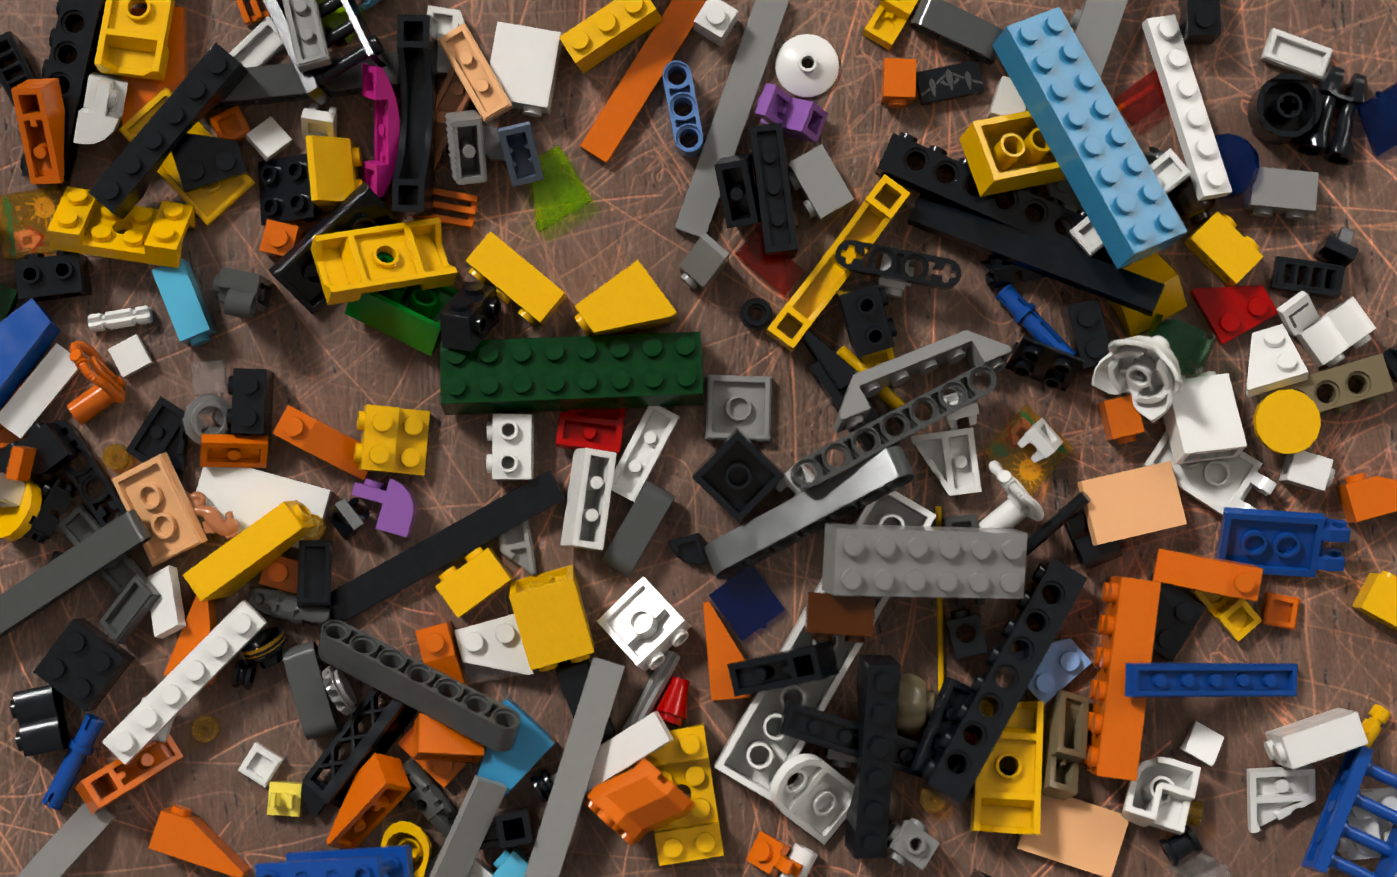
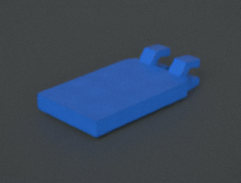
[1216,507,1351,578]

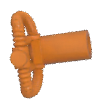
[67,341,126,425]

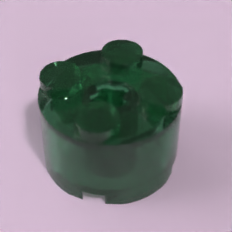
[1146,313,1217,377]

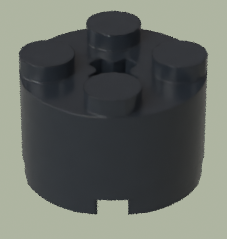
[1247,73,1322,145]

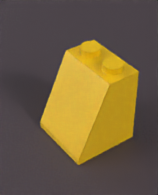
[574,260,678,336]
[509,564,594,672]

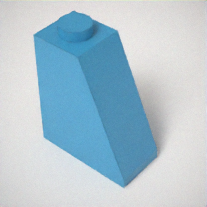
[477,697,556,798]

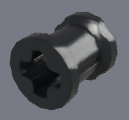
[1159,825,1203,867]

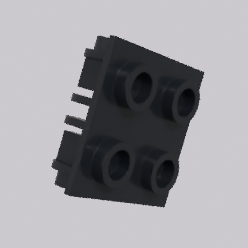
[258,154,320,225]
[1005,336,1085,391]

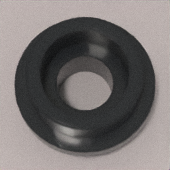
[740,298,772,330]

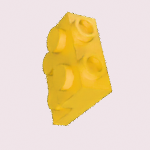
[354,404,430,476]

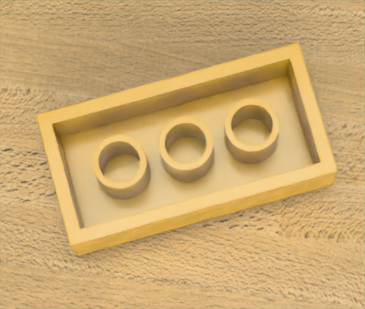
[959,111,1067,197]

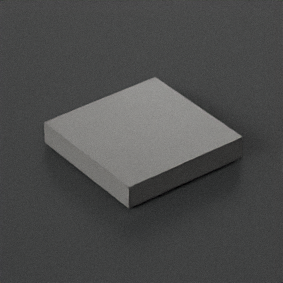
[705,375,772,442]

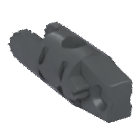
[249,588,333,627]
[404,759,457,837]

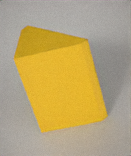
[1108,253,1187,337]

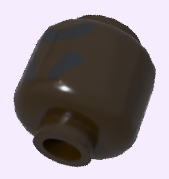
[1168,176,1216,225]

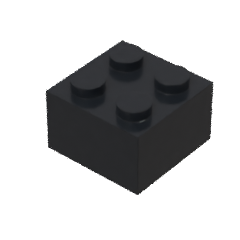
[692,428,785,523]
[33,618,135,711]

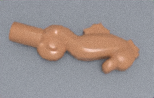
[185,491,240,539]

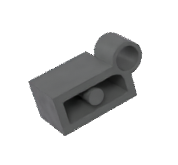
[213,267,273,319]

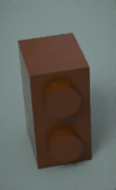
[805,592,875,643]

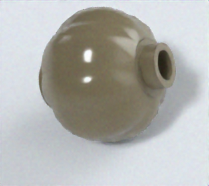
[896,673,935,736]

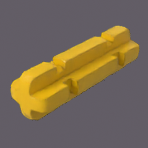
[1343,704,1391,756]

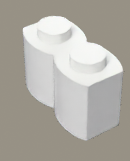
[1295,297,1376,368]

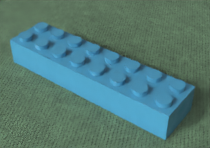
[992,7,1187,270]

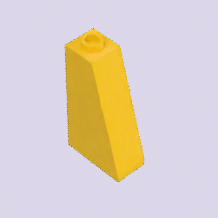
[183,500,316,602]

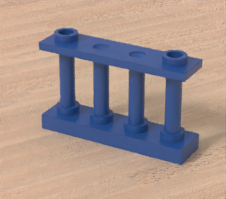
[1301,745,1397,877]
[255,844,414,877]

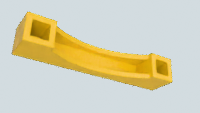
[766,174,910,352]

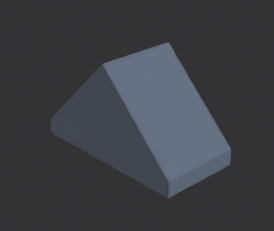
[498,122,544,187]

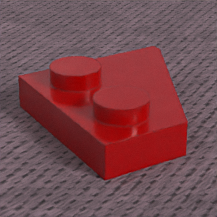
[1189,285,1278,345]
[555,408,627,455]

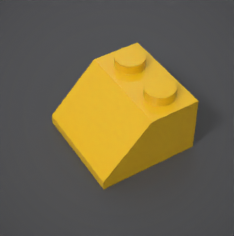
[305,135,364,211]

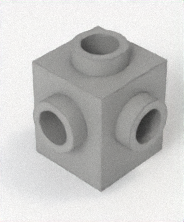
[887,818,940,871]

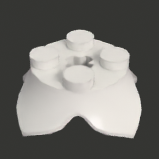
[1091,335,1183,423]

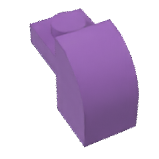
[755,83,828,143]
[351,478,418,538]

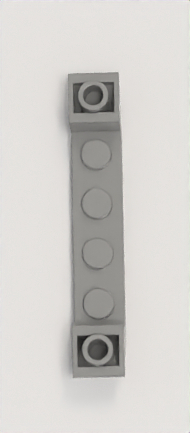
[833,330,1012,433]

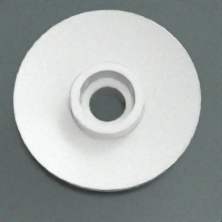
[775,34,839,98]

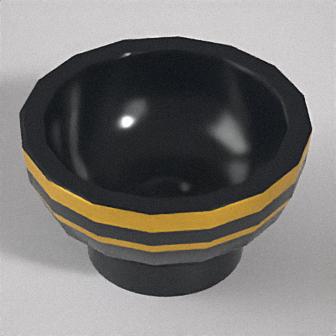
[241,627,285,668]

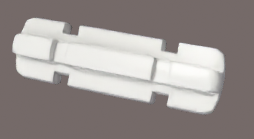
[88,305,153,332]

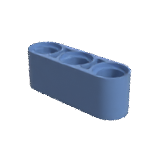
[663,61,703,158]

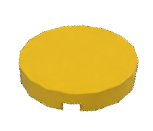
[1253,389,1321,455]
[0,480,42,542]

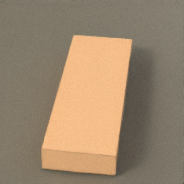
[437,23,514,124]

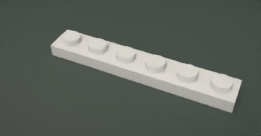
[1142,14,1232,201]
[102,600,268,765]

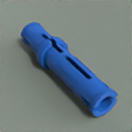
[995,284,1077,356]
[41,713,106,810]

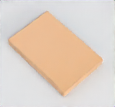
[111,452,208,567]
[1077,461,1187,546]
[1016,794,1129,877]

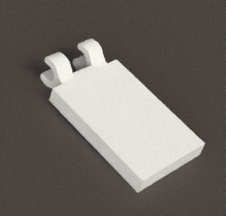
[1143,431,1277,517]

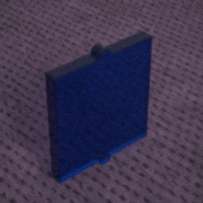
[1356,82,1397,157]
[709,566,785,641]

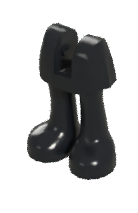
[1294,65,1368,166]

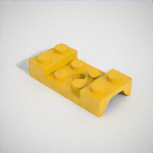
[94,0,175,81]
[47,186,196,268]
[311,217,458,305]
[970,700,1044,835]
[645,723,724,866]

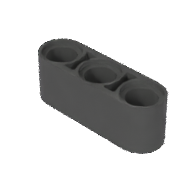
[909,0,1003,65]
[601,481,676,578]
[282,640,340,740]

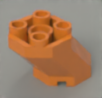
[584,758,696,846]

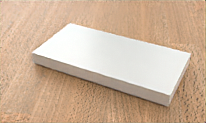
[196,467,332,549]

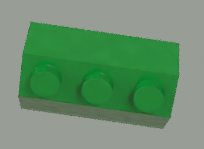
[345,252,459,356]

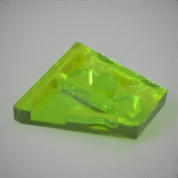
[533,145,592,233]

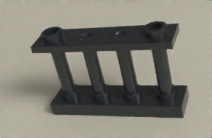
[263,0,387,105]

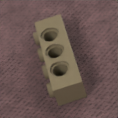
[1252,353,1394,419]

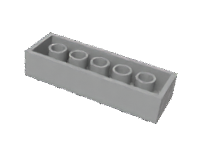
[822,524,1028,599]

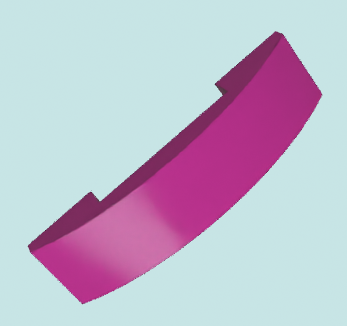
[362,63,400,197]

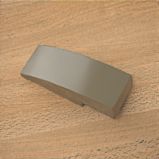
[1041,690,1089,801]

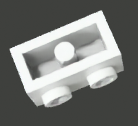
[486,414,534,481]

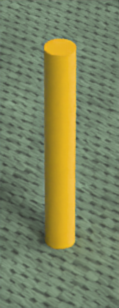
[836,345,906,410]

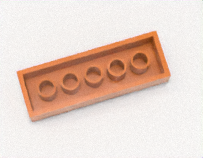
[1082,576,1161,781]

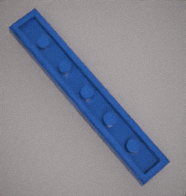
[1125,663,1298,697]

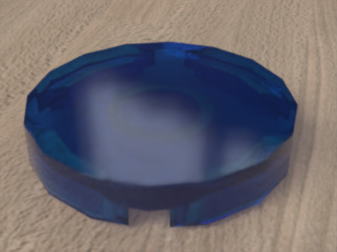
[1215,133,1260,199]

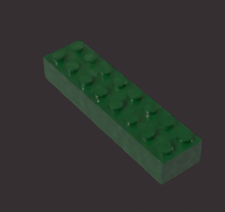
[440,331,704,415]

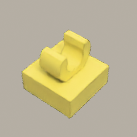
[267,781,303,817]

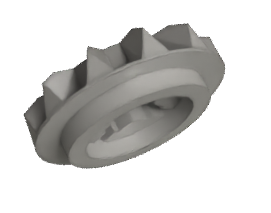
[182,394,232,445]
[322,665,357,716]

